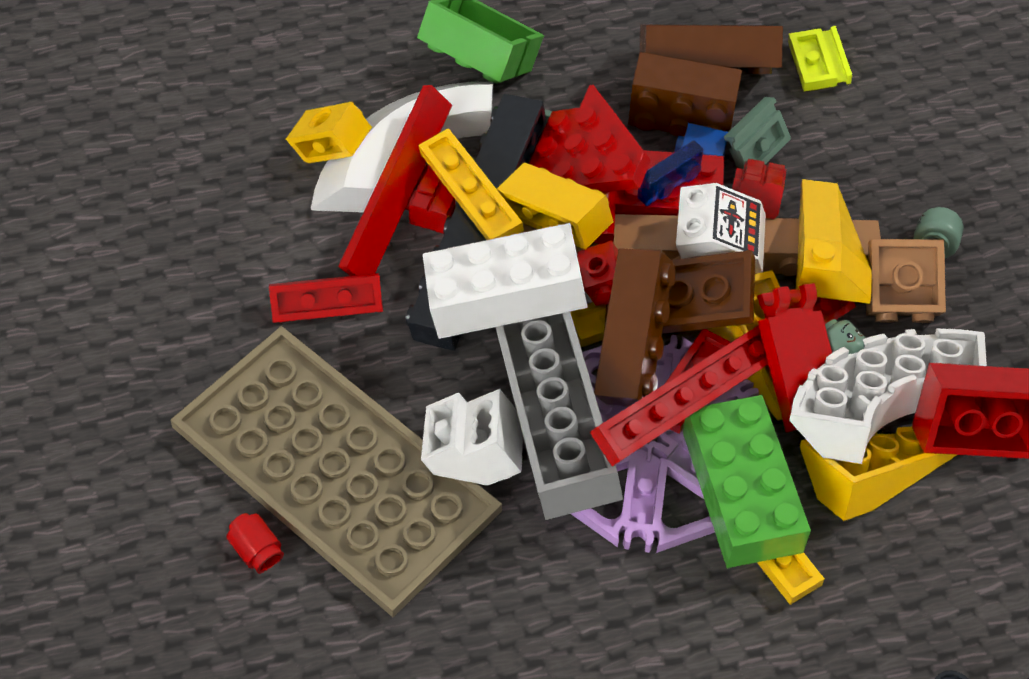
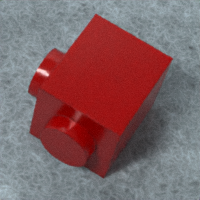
[577,240,618,306]

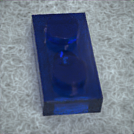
[637,140,704,206]

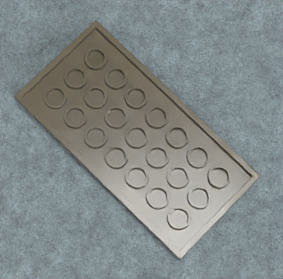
[171,326,502,617]

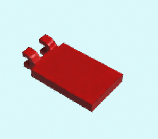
[757,283,832,433]

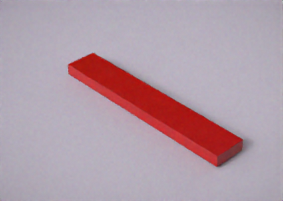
[338,85,453,276]

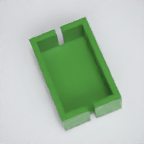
[417,0,544,83]

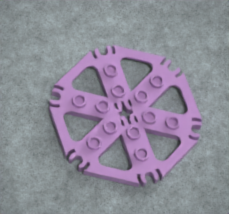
[571,335,770,553]

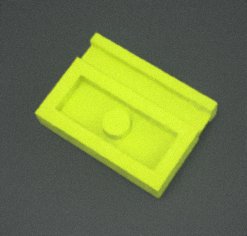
[788,26,852,92]

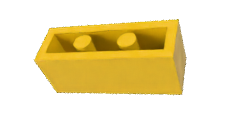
[497,162,614,250]

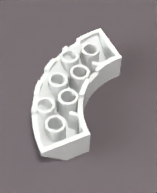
[311,82,493,212]
[789,328,987,464]

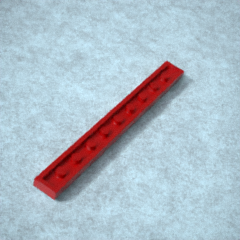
[590,297,857,466]

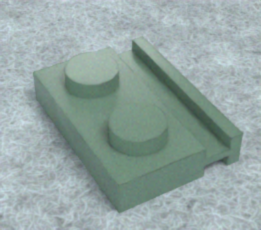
[724,97,791,169]

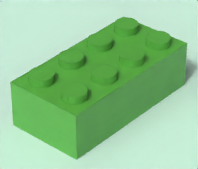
[683,395,811,568]

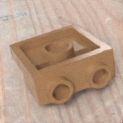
[866,239,946,323]

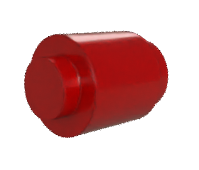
[226,513,284,574]

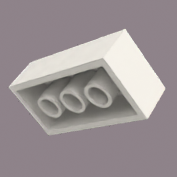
[423,223,588,339]

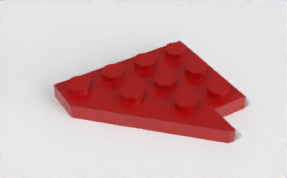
[529,85,651,192]

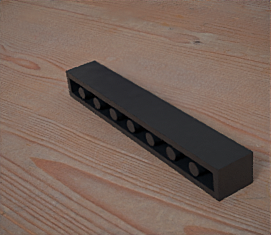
[406,94,547,351]

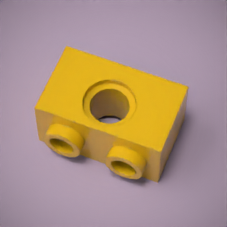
[286,102,372,163]

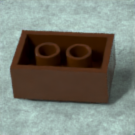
[628,52,742,143]

